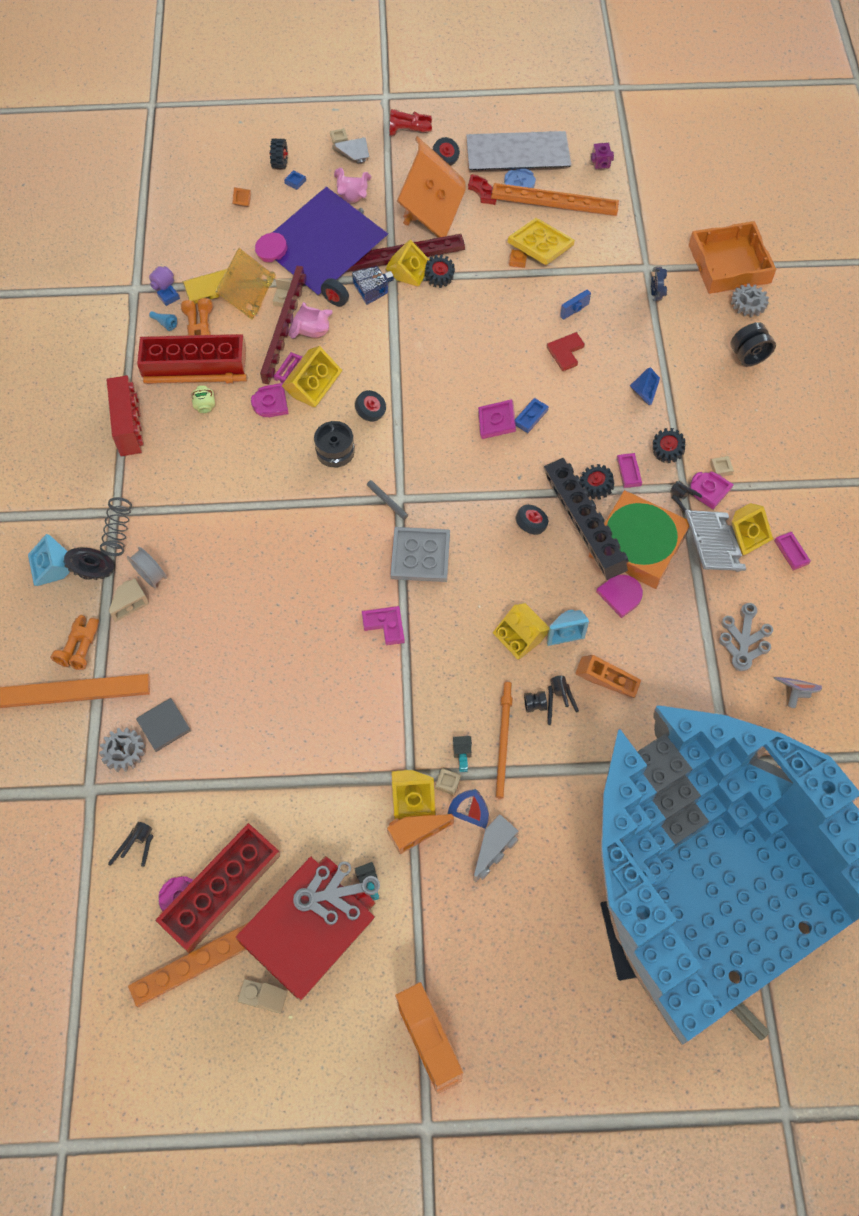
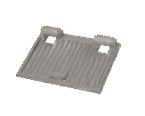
[685,510,746,572]

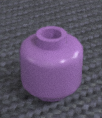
[149,266,174,291]

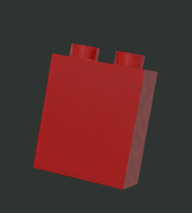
[236,856,376,1002]

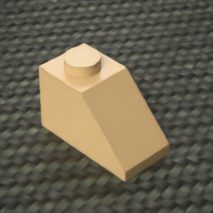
[109,578,149,622]

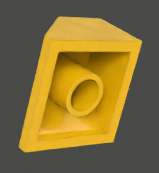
[385,239,429,287]
[732,503,773,556]
[391,770,436,820]

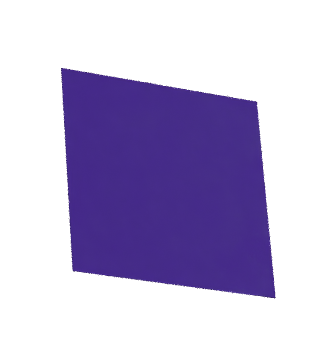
[273,187,388,295]

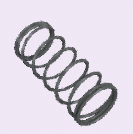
[100,497,132,556]

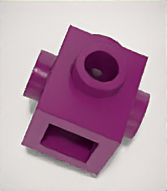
[590,142,614,169]

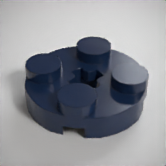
[651,266,667,301]

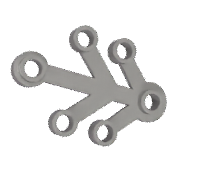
[719,603,773,671]
[293,861,380,925]

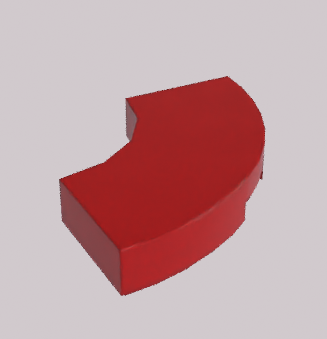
[468,174,497,205]

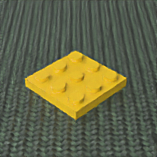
[507,218,575,265]

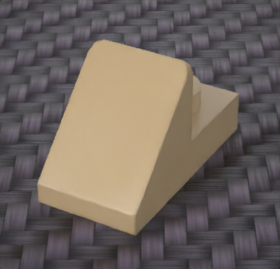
[273,278,292,307]
[238,979,288,1014]

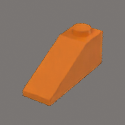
[575,655,641,698]
[387,814,454,854]

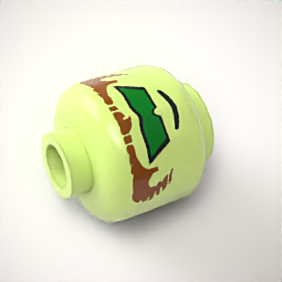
[191,386,215,413]

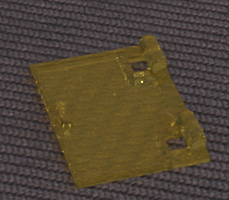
[216,248,276,320]

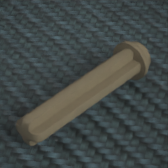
[731,1002,769,1041]

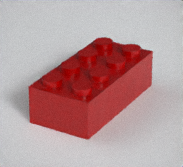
[106,375,144,457]

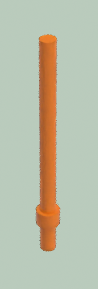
[143,373,247,383]
[495,682,513,799]

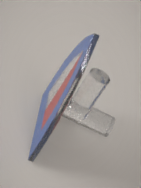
[447,789,489,829]

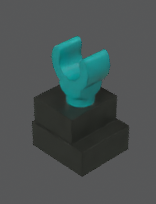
[453,736,472,772]
[354,862,380,901]

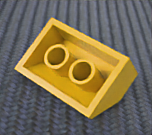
[182,268,238,304]
[282,346,342,408]

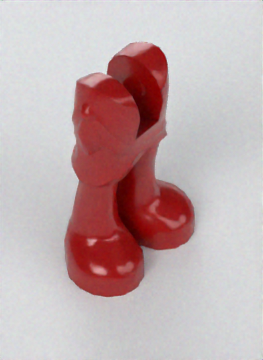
[389,109,432,136]

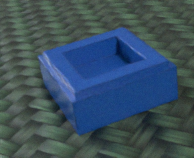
[284,170,306,190]
[157,285,180,306]

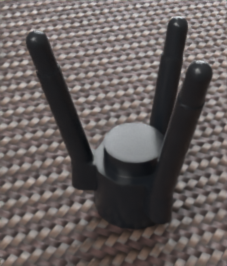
[670,481,702,515]
[547,676,579,725]
[108,822,154,867]

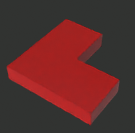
[547,332,585,372]

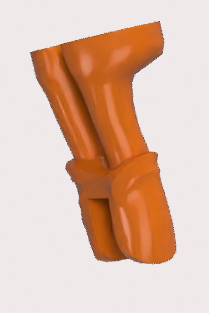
[181,298,213,335]
[50,615,99,670]

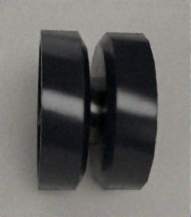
[730,322,776,367]
[314,421,355,468]

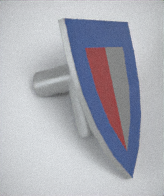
[774,677,822,708]

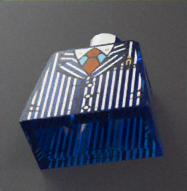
[352,266,394,305]

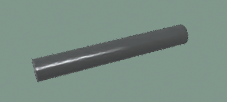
[367,480,408,520]

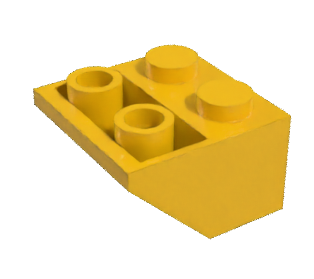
[493,603,549,660]

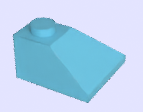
[28,534,70,586]
[547,610,589,646]

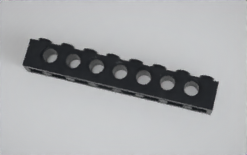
[544,457,629,580]

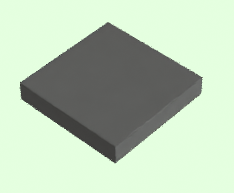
[136,698,191,752]

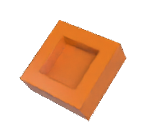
[232,187,251,206]
[509,249,527,268]

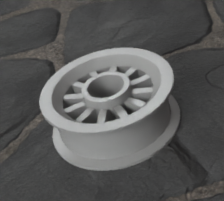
[127,547,167,588]

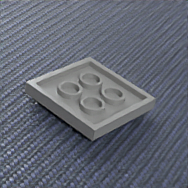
[390,527,450,582]

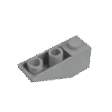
[474,814,519,882]

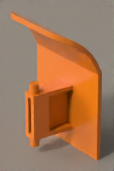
[397,136,466,237]

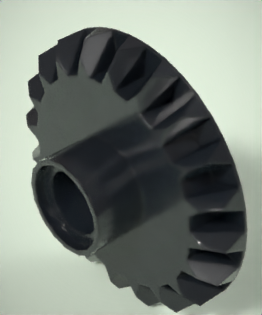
[63,547,114,580]

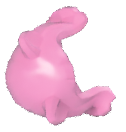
[334,168,372,203]
[289,302,332,338]

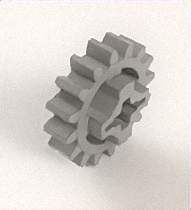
[731,284,769,317]
[99,728,145,772]

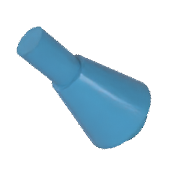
[149,311,177,331]

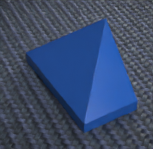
[630,367,660,405]

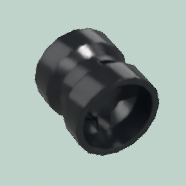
[524,691,547,713]

